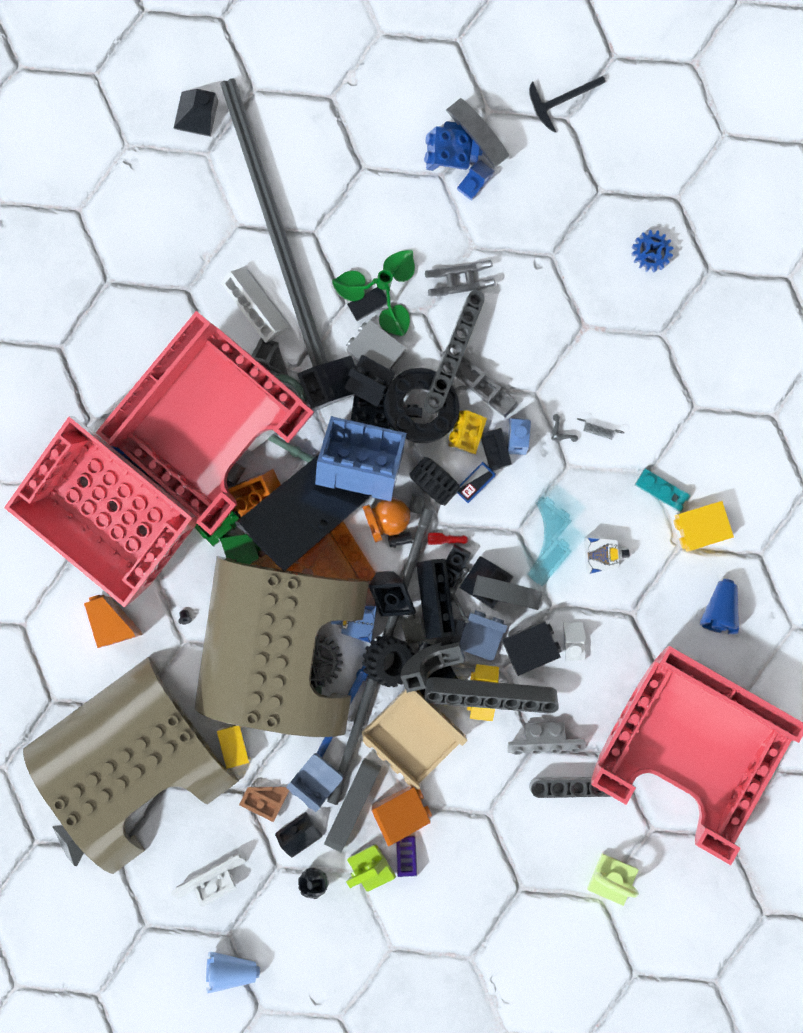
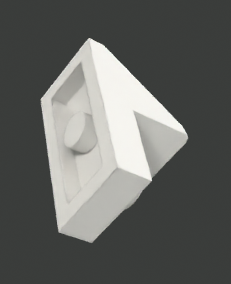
[563,622,586,661]

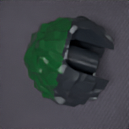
[298,868,329,899]

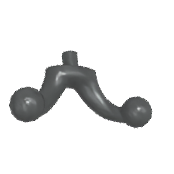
[551,414,578,442]

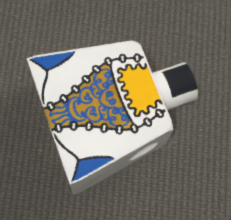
[584,537,630,574]

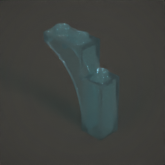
[526,496,572,587]

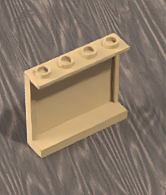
[362,689,468,790]

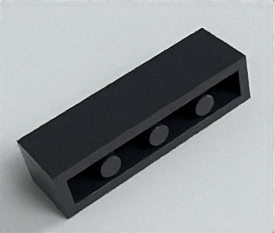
[416,559,456,639]

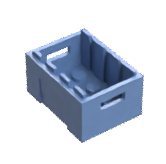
[315,416,407,501]

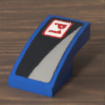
[457,462,497,503]

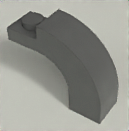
[401,642,465,693]

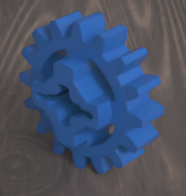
[631,230,674,273]

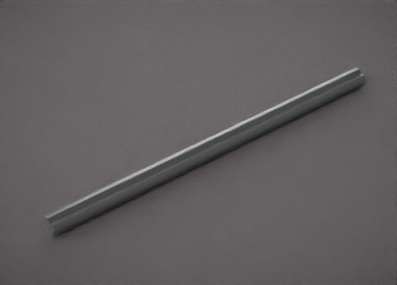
[220,78,328,367]

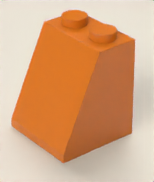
[84,595,142,648]
[371,785,432,847]

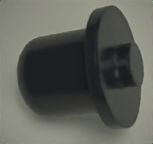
[178,610,192,625]

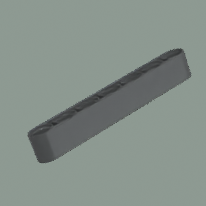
[424,290,485,414]
[425,677,559,713]

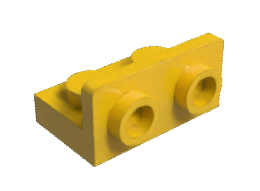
[448,410,487,454]

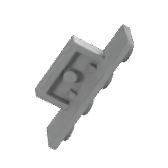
[507,722,586,755]

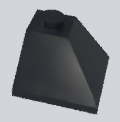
[173,89,218,137]
[369,571,416,617]

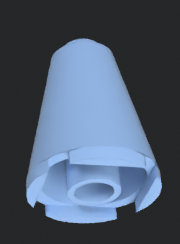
[206,952,260,993]

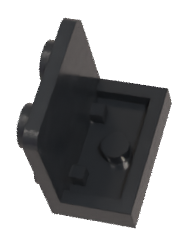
[351,395,389,429]

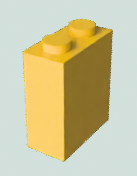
[673,501,734,552]

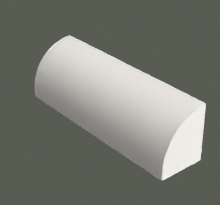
[220,266,289,343]

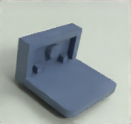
[460,610,507,661]
[286,753,344,812]

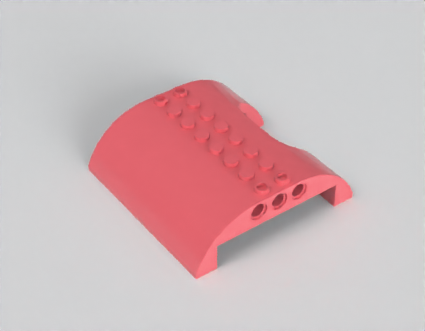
[95,311,315,535]
[591,646,803,865]

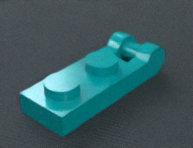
[634,468,690,512]

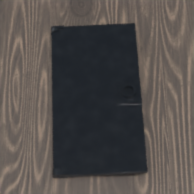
[235,454,372,572]

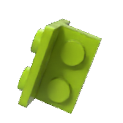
[346,844,396,892]

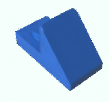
[457,160,495,201]

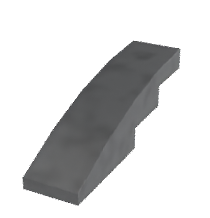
[446,353,518,418]

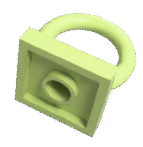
[587,853,639,906]

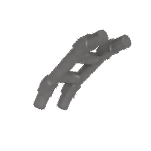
[425,260,496,296]

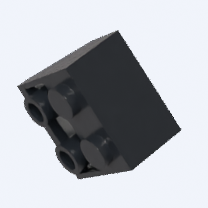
[459,556,514,609]

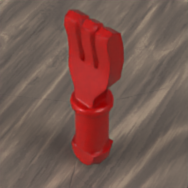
[428,532,469,545]

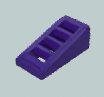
[396,836,417,877]

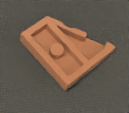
[239,787,290,823]

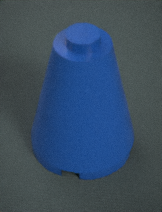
[700,579,739,634]

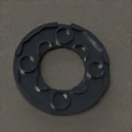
[383,368,459,444]

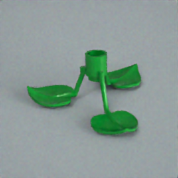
[332,250,415,336]

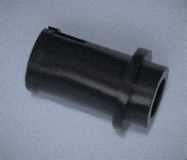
[388,531,413,549]

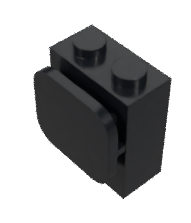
[501,621,562,676]

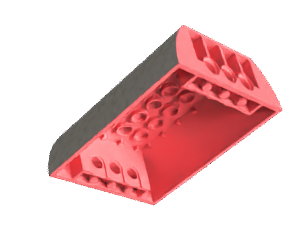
[4,416,198,607]

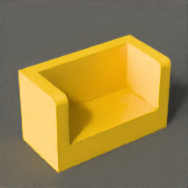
[217,725,251,769]

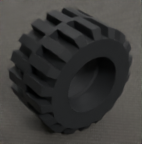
[409,457,461,506]
[362,635,415,687]

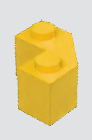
[467,664,499,721]

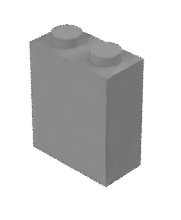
[346,320,406,370]

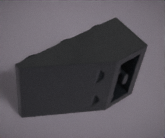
[297,356,355,411]

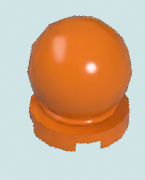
[362,497,411,543]

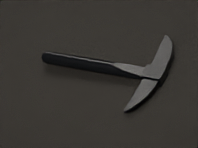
[529,76,606,133]

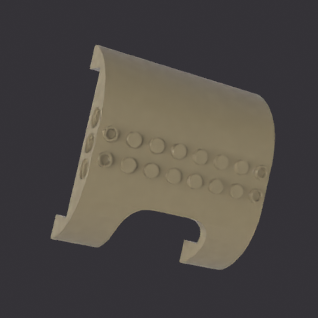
[194,556,369,737]
[23,657,239,874]

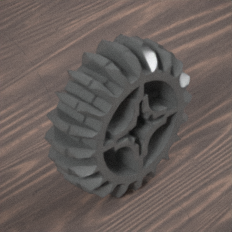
[311,635,343,688]

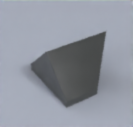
[251,338,288,375]
[52,825,84,866]

